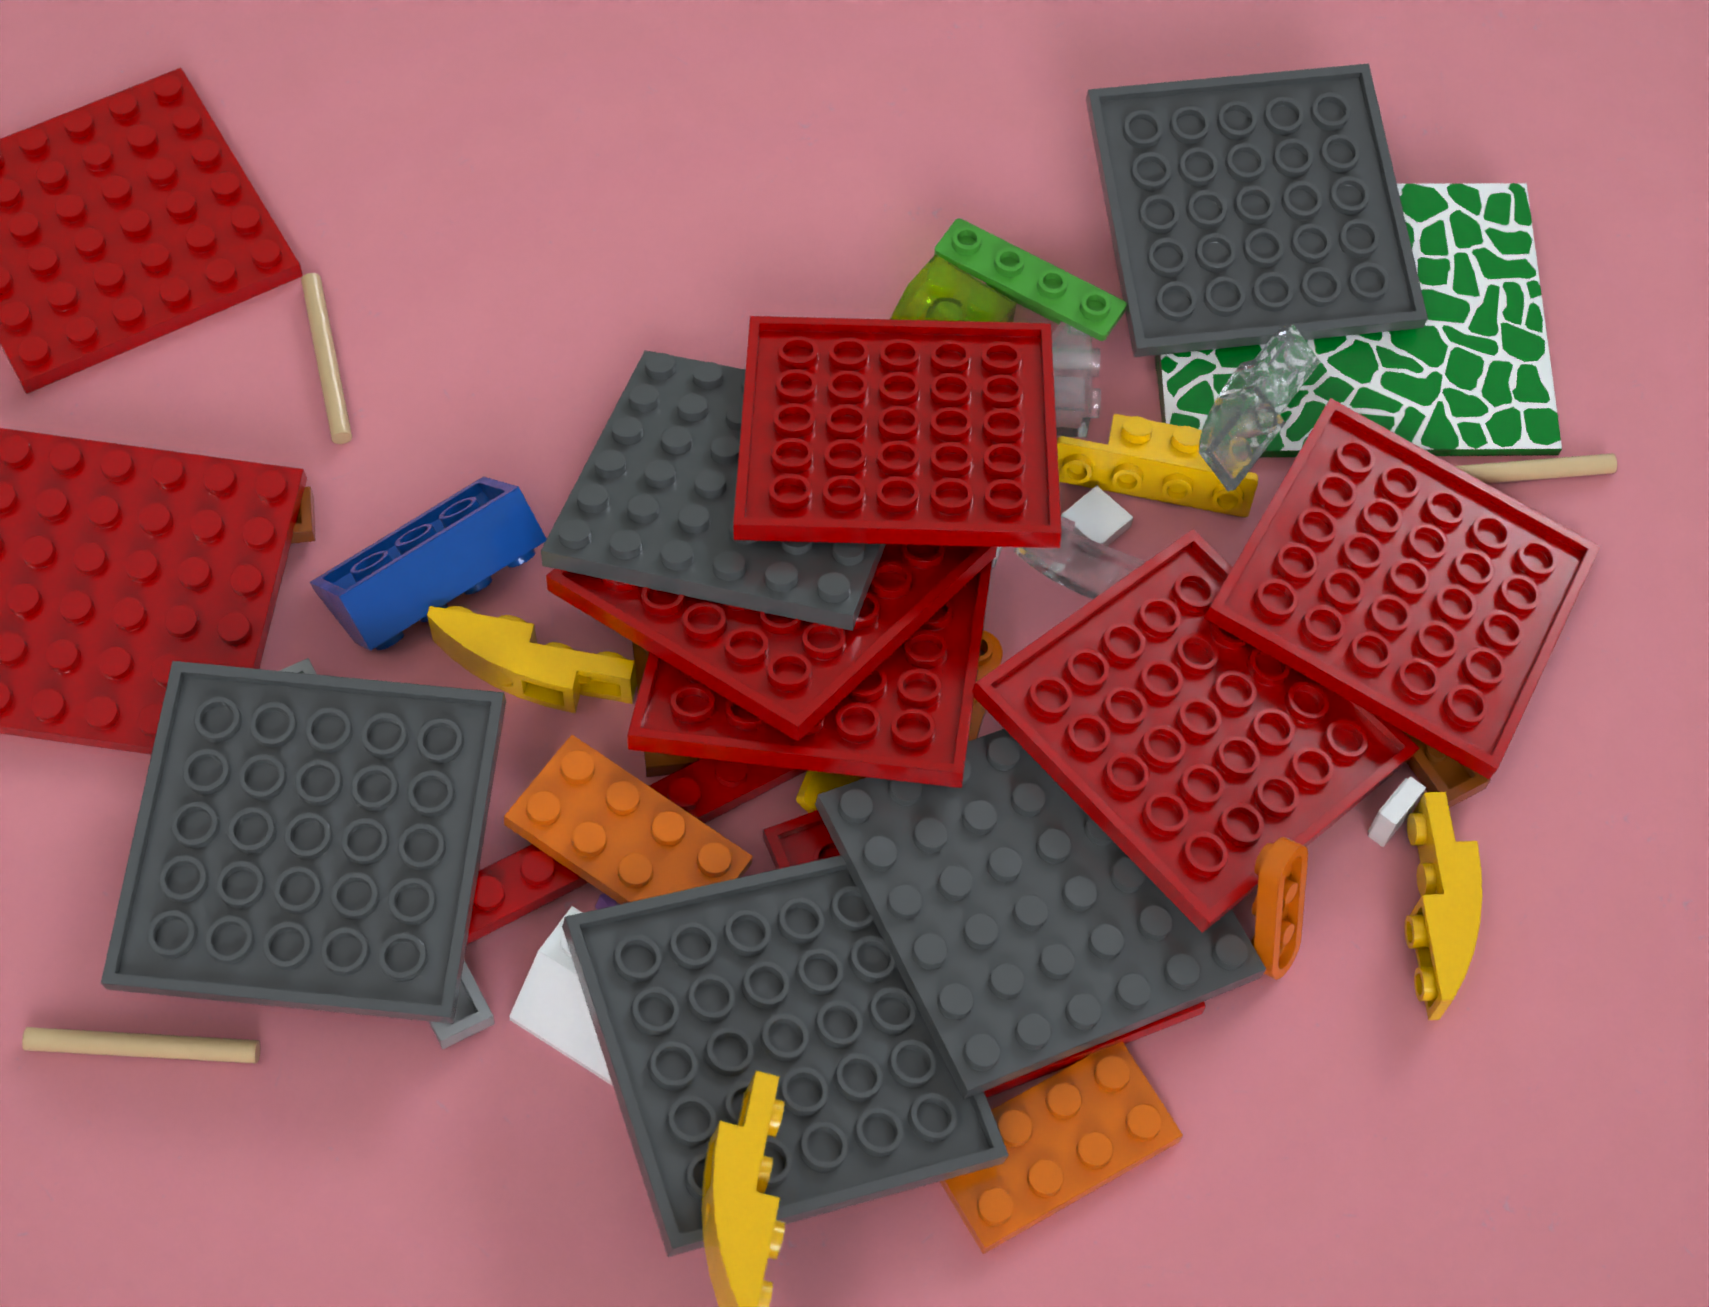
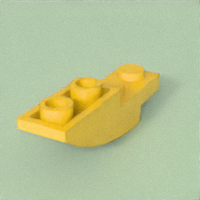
[427,606,637,714]
[1404,792,1482,1020]
[701,1071,785,1307]

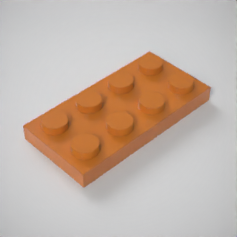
[504,734,753,904]
[939,1042,1183,1254]

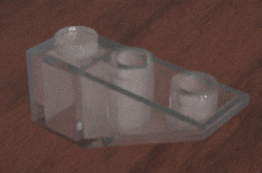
[1052,321,1101,438]

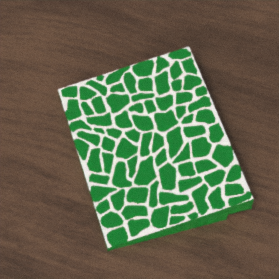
[1155,183,1562,458]

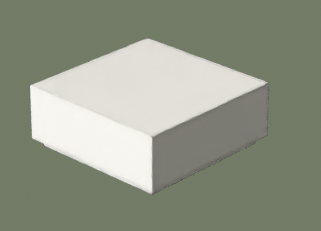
[1061,485,1134,556]
[1368,776,1426,847]

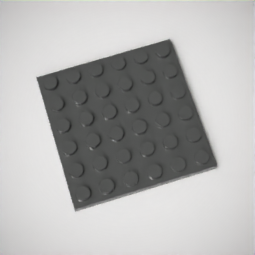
[1086,63,1428,357]
[541,350,886,631]
[101,661,506,1024]
[815,729,1266,1099]
[562,855,1009,1257]

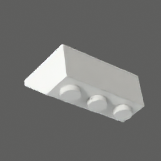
[509,906,613,1086]

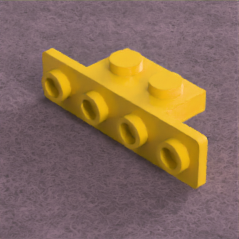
[1057,414,1258,517]

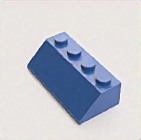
[310,476,547,651]

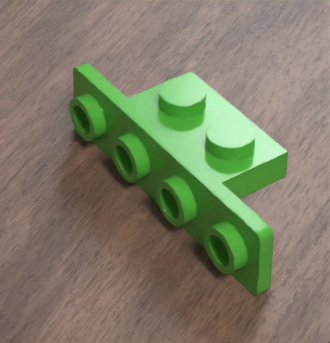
[934,218,1127,341]

